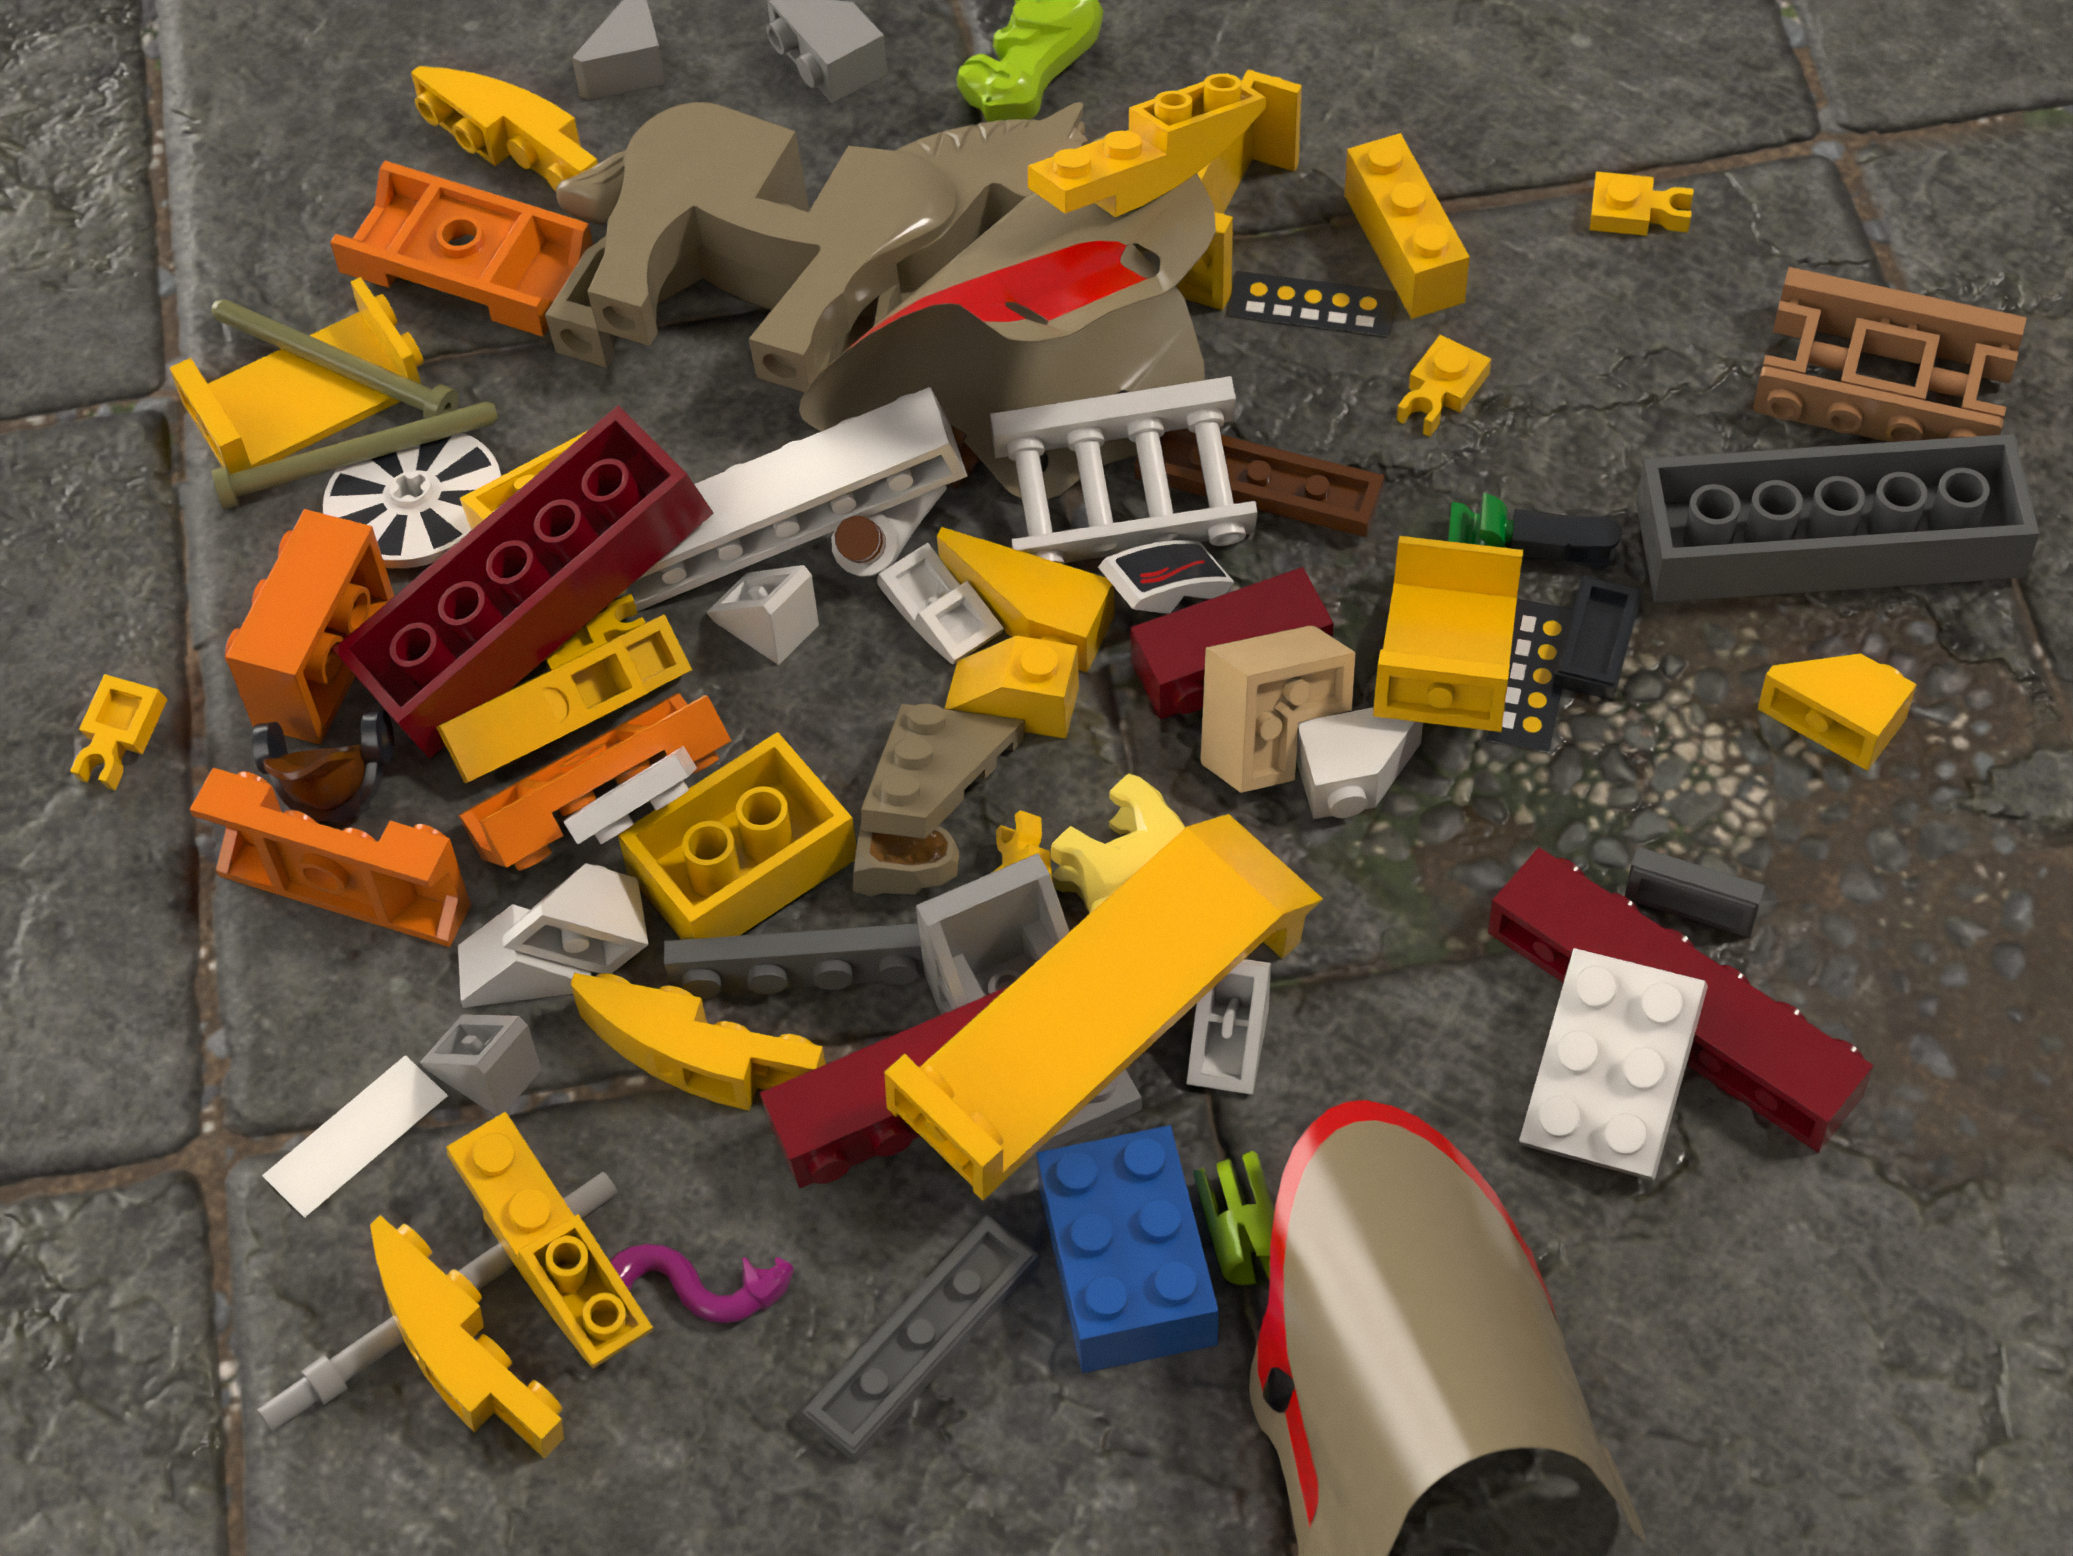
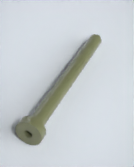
[211,299,459,419]
[211,401,499,510]

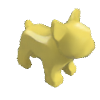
[1050,773,1185,914]

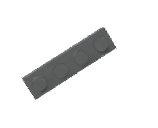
[664,923,926,999]

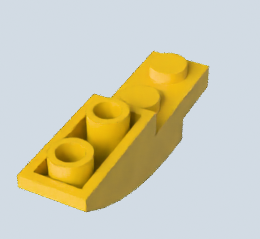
[411,66,598,192]
[1027,73,1266,217]
[436,614,692,783]
[570,973,826,1111]
[446,1111,653,1368]
[370,1215,564,1459]

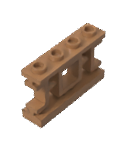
[1753,267,2027,442]

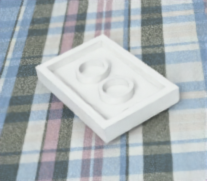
[1519,948,1708,1181]

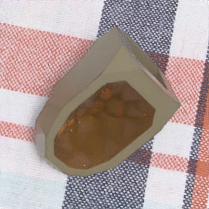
[853,824,959,897]

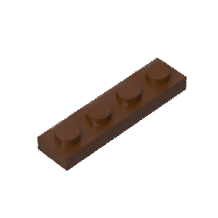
[1134,428,1385,537]

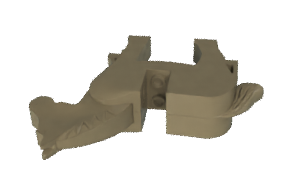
[545,102,1089,432]

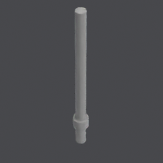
[257,1172,618,1433]

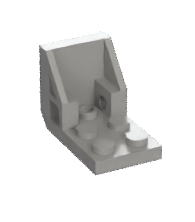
[916,853,1142,1162]

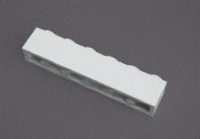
[617,387,967,611]

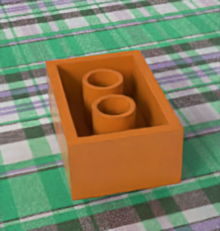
[225,509,394,745]

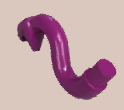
[609,1244,794,1323]

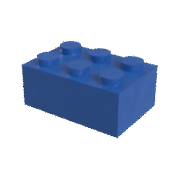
[1036,1125,1218,1373]

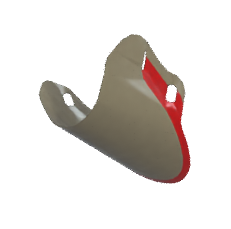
[799,136,1216,499]
[1249,1100,1646,1556]

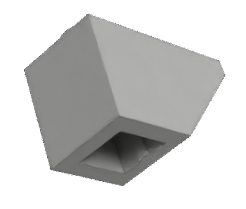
[766,0,887,103]

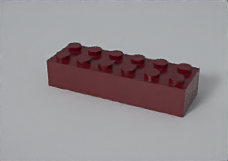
[333,405,714,759]

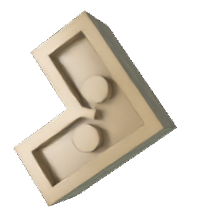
[1201,626,1355,793]

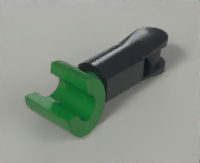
[1448,493,1622,569]

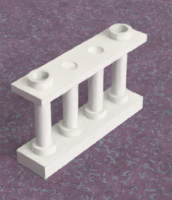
[990,376,1257,565]

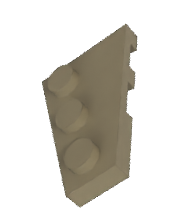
[861,704,1025,839]

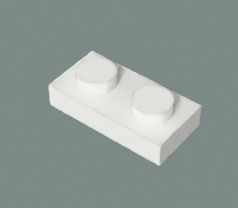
[564,746,697,844]

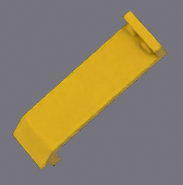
[884,814,1323,1201]

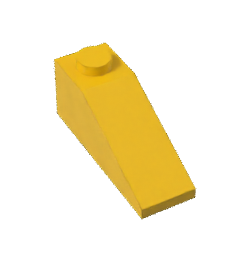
[937,527,1115,673]

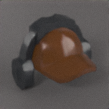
[252,710,394,824]

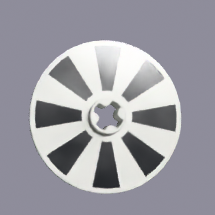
[323,433,501,568]

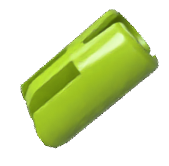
[1193,1151,1275,1285]

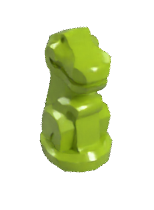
[957,0,1104,122]

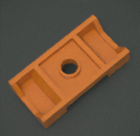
[330,161,593,337]
[458,693,732,871]
[189,768,471,947]

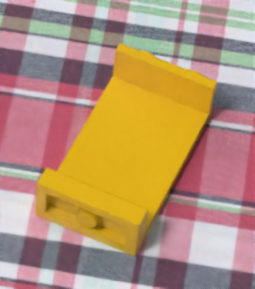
[1176,69,1302,311]
[169,277,424,474]
[1373,536,1523,732]

